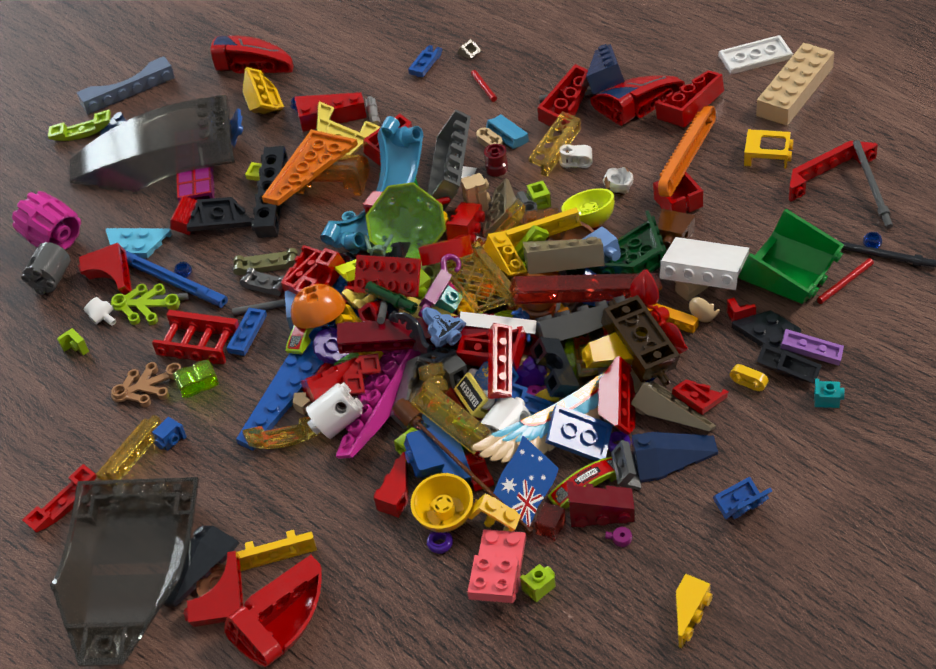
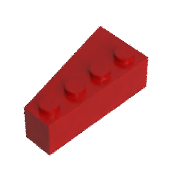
[655,70,724,128]

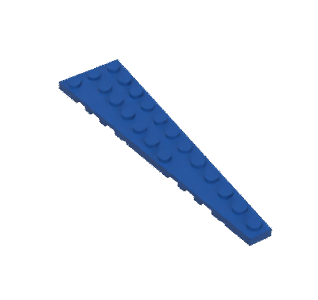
[236,275,378,451]

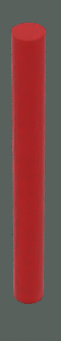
[817,258,874,304]

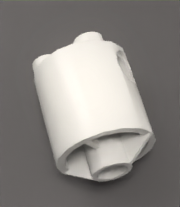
[306,382,364,439]
[476,397,531,441]

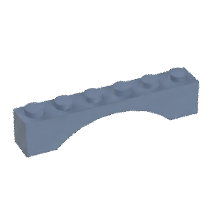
[77,56,175,114]

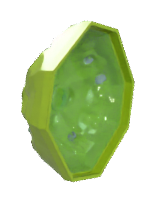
[366,182,446,259]

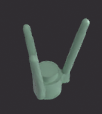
[364,234,393,256]

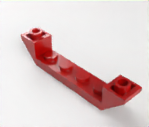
[789,141,878,201]

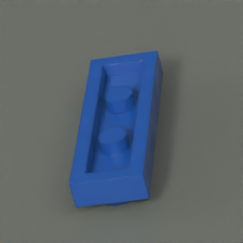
[226,308,267,356]

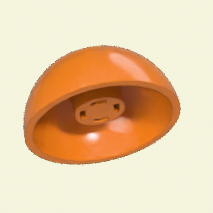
[291,284,346,328]

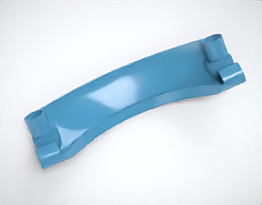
[320,116,423,251]

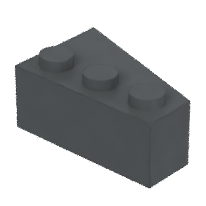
[390,356,446,429]

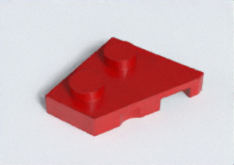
[672,379,729,415]

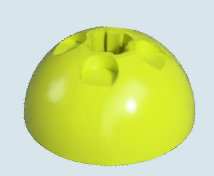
[561,188,615,228]

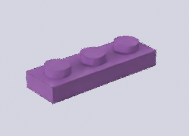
[780,329,844,366]

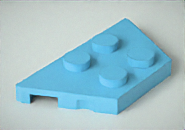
[106,228,172,258]

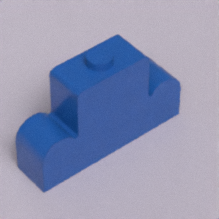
[404,403,472,484]

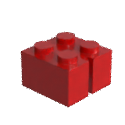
[653,172,703,213]

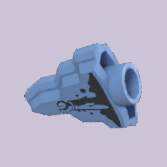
[421,307,466,348]

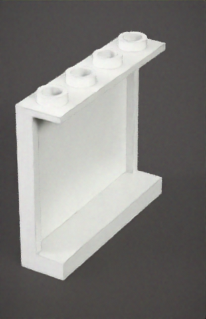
[660,237,749,290]

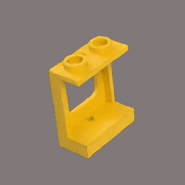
[744,129,794,169]

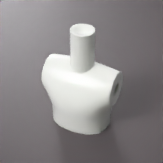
[84,297,116,326]

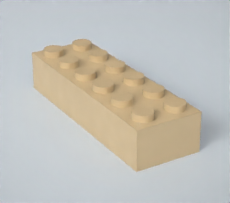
[756,43,834,126]

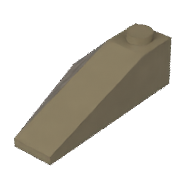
[483,178,523,238]
[631,381,716,431]

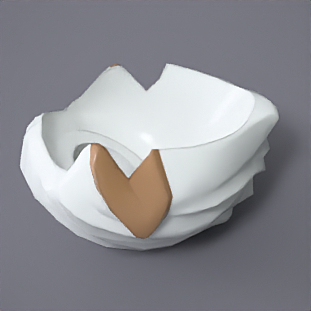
[603,167,634,194]

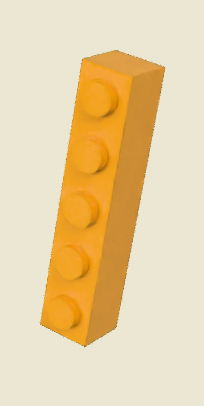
[644,303,699,334]

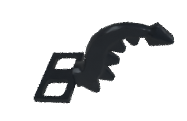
[388,310,457,364]

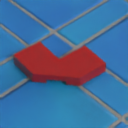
[342,354,381,396]

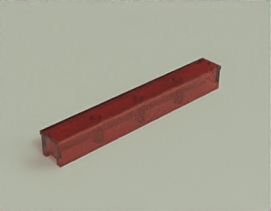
[509,273,663,304]

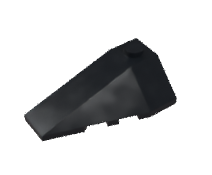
[163,525,240,607]

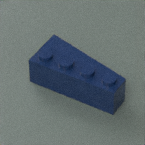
[586,44,625,94]

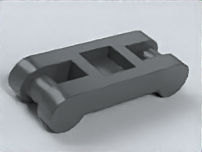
[239,268,284,296]

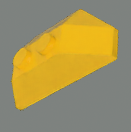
[243,67,284,114]

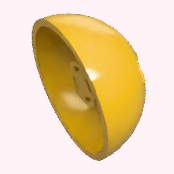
[411,473,473,532]

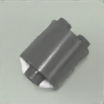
[21,242,71,295]

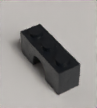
[530,337,580,398]

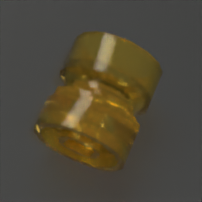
[418,363,449,396]

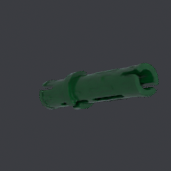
[365,281,418,315]

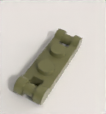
[234,248,297,275]

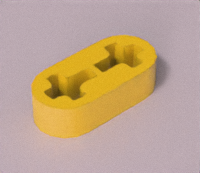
[730,364,769,391]

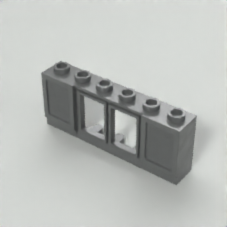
[427,110,471,211]

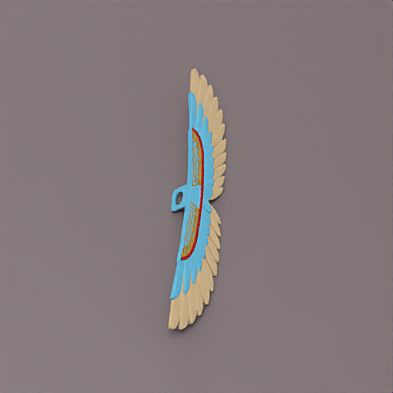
[472,365,648,463]

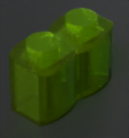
[173,360,219,398]

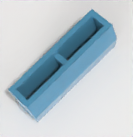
[486,114,529,148]

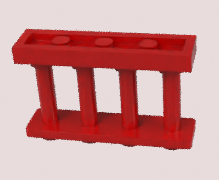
[152,310,239,364]

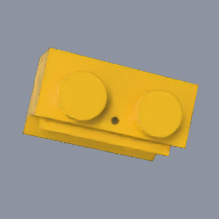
[468,494,521,532]

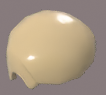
[689,297,720,322]

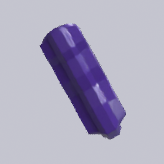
[515,356,549,388]

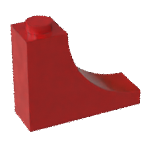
[78,242,132,295]
[184,551,244,627]

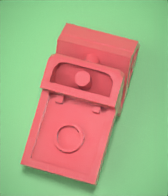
[468,529,526,603]

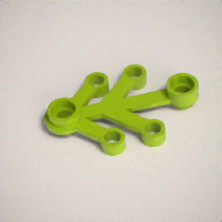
[111,284,180,325]

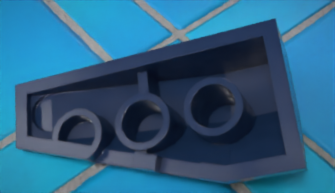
[632,432,718,483]

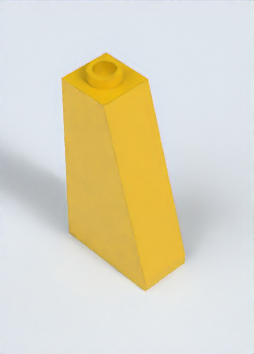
[582,331,646,368]

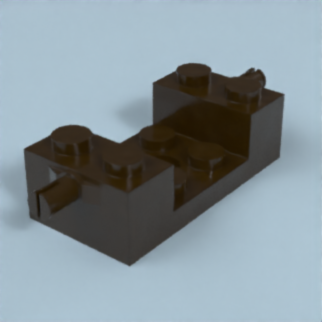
[601,295,680,386]

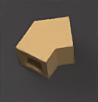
[293,392,311,415]

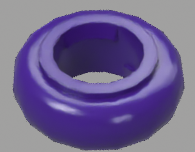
[608,431,631,452]
[427,531,453,554]

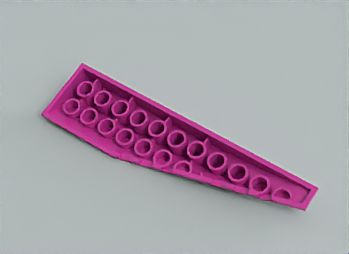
[336,281,462,459]

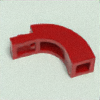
[418,234,473,266]

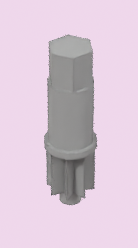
[365,96,381,126]

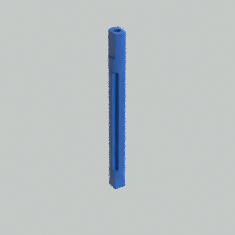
[125,250,228,308]

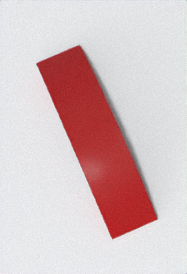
[22,464,97,532]

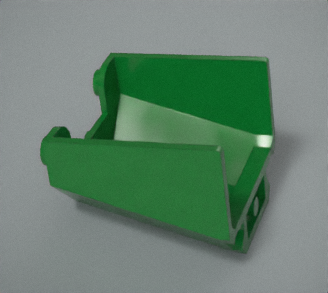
[738,209,844,304]

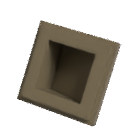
[457,39,481,60]

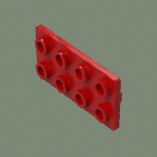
[354,255,421,297]

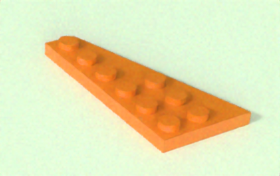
[262,130,358,206]

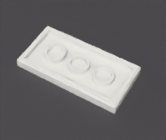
[718,35,793,75]

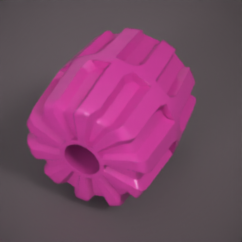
[12,191,81,250]

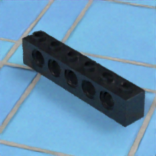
[251,146,288,238]

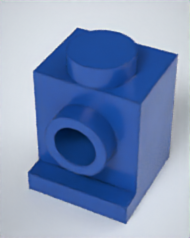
[152,417,187,451]

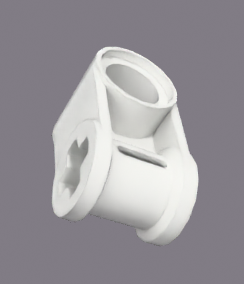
[559,144,592,168]

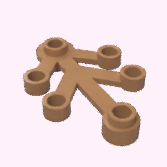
[111,362,183,407]

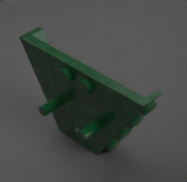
[566,210,666,287]

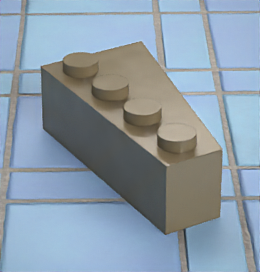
[523,237,605,274]

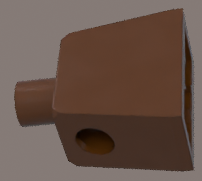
[658,209,695,250]

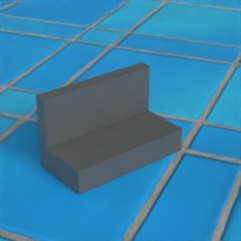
[611,440,642,490]

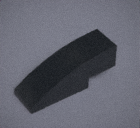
[754,344,822,384]

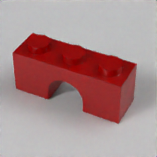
[294,248,345,294]

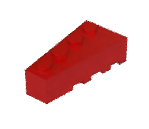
[537,64,589,134]
[295,92,367,132]

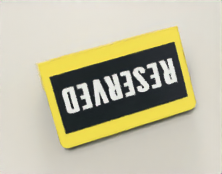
[454,372,488,419]

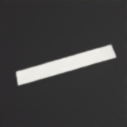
[460,312,537,334]

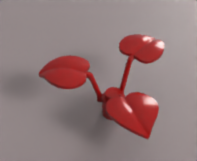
[604,269,688,354]

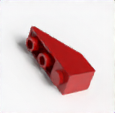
[374,452,408,518]

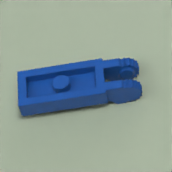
[408,45,442,77]

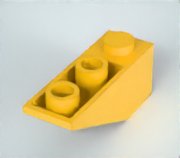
[484,231,527,276]
[676,574,713,648]

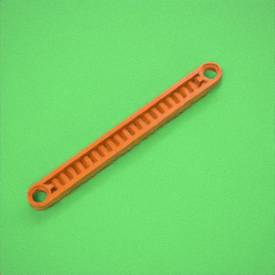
[658,106,716,197]

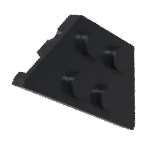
[187,197,254,232]
[731,310,802,354]

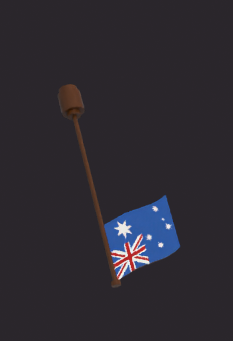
[392,398,559,535]

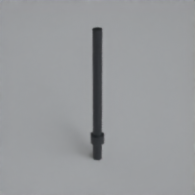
[839,241,936,268]

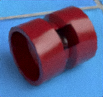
[484,144,508,177]

